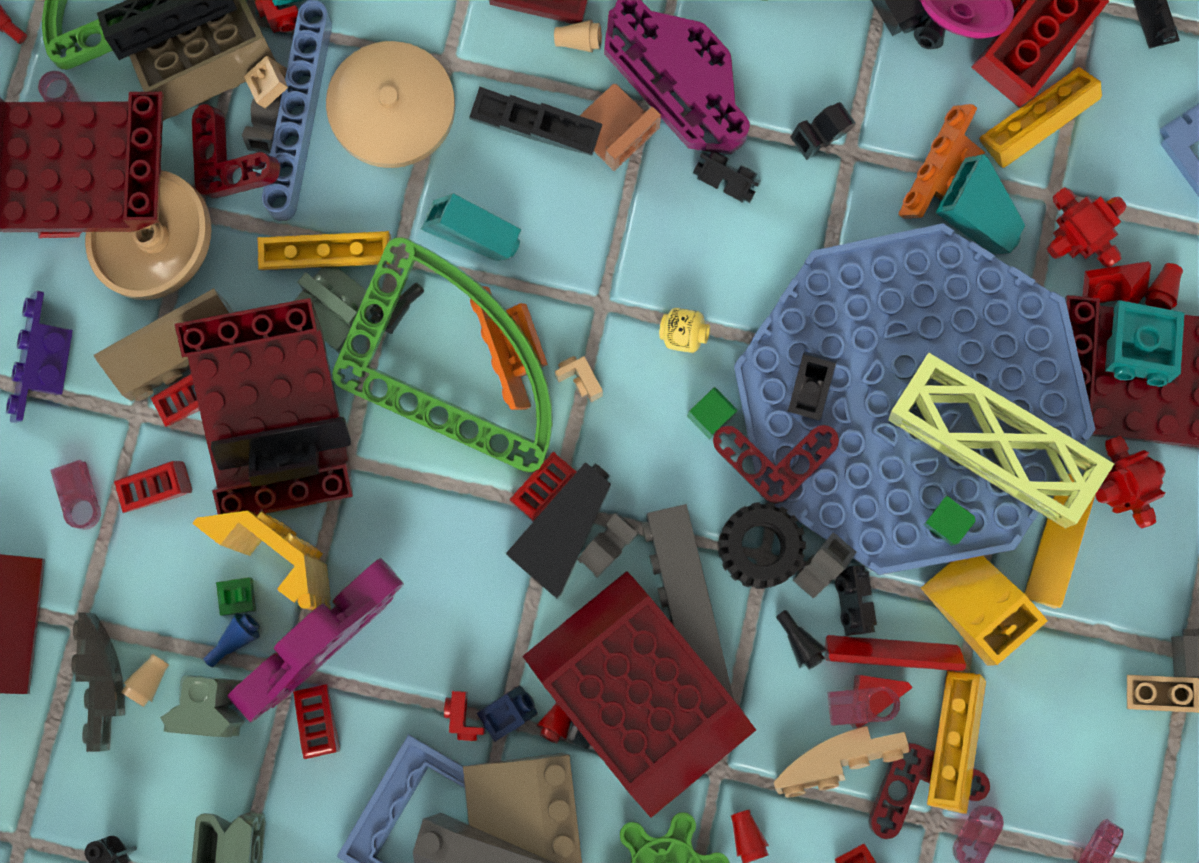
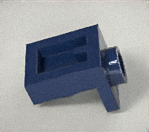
[477,686,538,742]

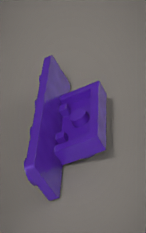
[6,290,73,423]

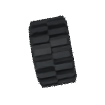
[718,502,806,589]

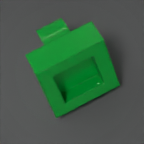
[216,577,256,616]

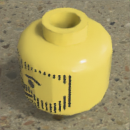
[659,308,710,353]

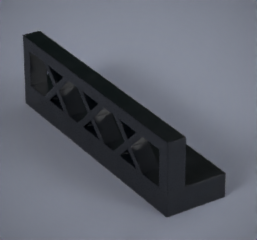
[97,0,237,60]

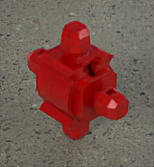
[1047,187,1127,268]
[1095,436,1166,528]

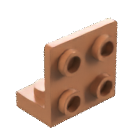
[580,84,661,171]

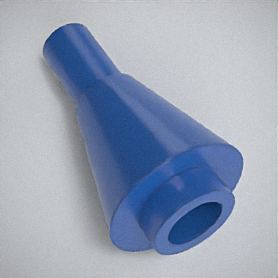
[203,613,260,668]

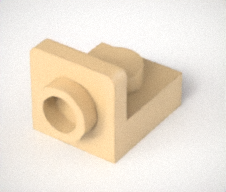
[244,56,288,108]
[555,356,603,402]

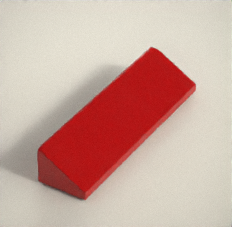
[824,635,966,671]

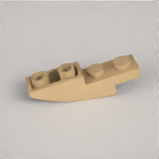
[1127,675,1199,713]
[774,726,909,798]

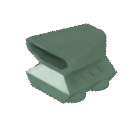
[160,675,245,737]
[191,810,266,863]

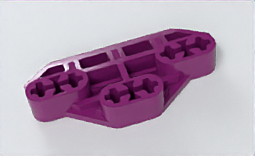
[604,0,750,154]
[227,558,404,723]

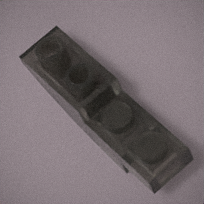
[71,612,125,752]

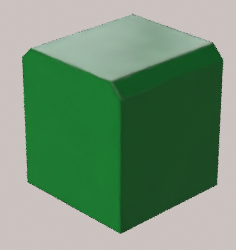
[687,387,738,440]
[924,495,976,546]

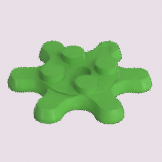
[620,812,730,863]

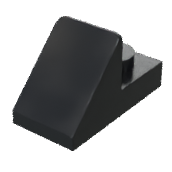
[788,351,837,421]

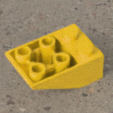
[921,556,1048,666]

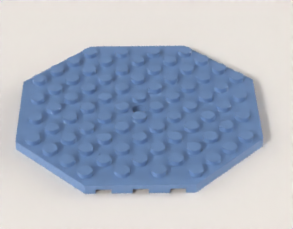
[734,223,1095,575]

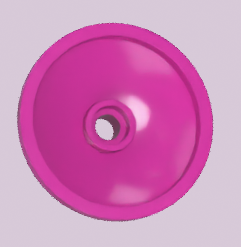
[921,0,1014,39]

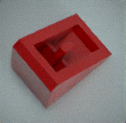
[849,675,913,729]

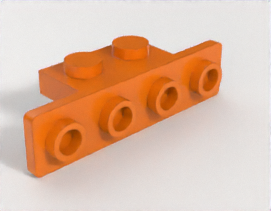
[899,104,985,219]
[470,286,548,410]

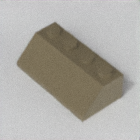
[94,288,233,401]

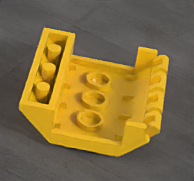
[192,511,331,611]

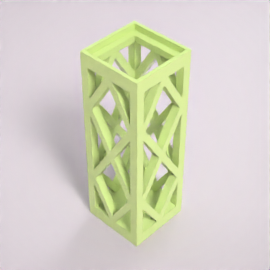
[888,353,1114,529]

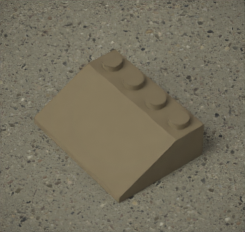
[129,0,276,121]
[462,753,582,863]

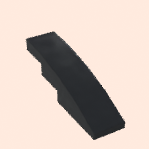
[469,87,603,156]

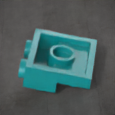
[1105,300,1185,387]

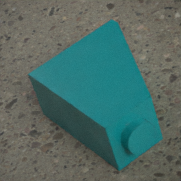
[935,154,1026,255]
[421,193,522,261]

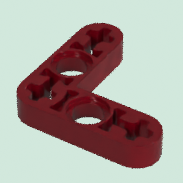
[192,104,281,198]
[713,425,839,504]
[868,743,990,839]

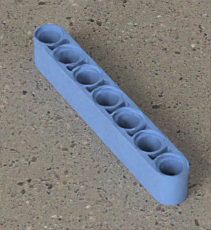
[262,0,332,221]

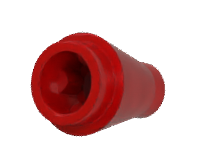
[1145,263,1183,310]
[730,809,769,863]

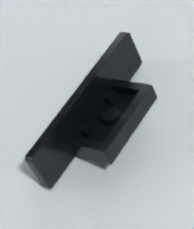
[211,417,351,487]

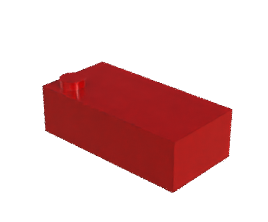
[971,0,1109,108]

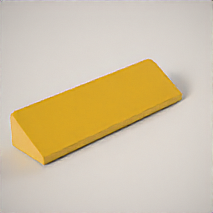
[979,67,1102,168]
[257,231,391,271]
[1024,473,1095,609]
[927,671,986,814]

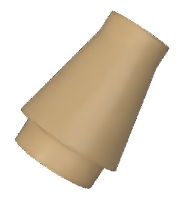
[554,20,602,52]
[121,654,169,707]

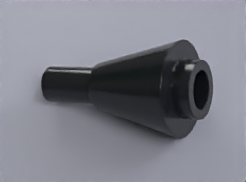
[914,16,946,49]
[370,282,424,334]
[776,610,827,670]

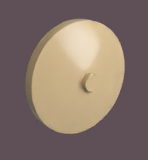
[326,41,455,168]
[85,170,212,300]

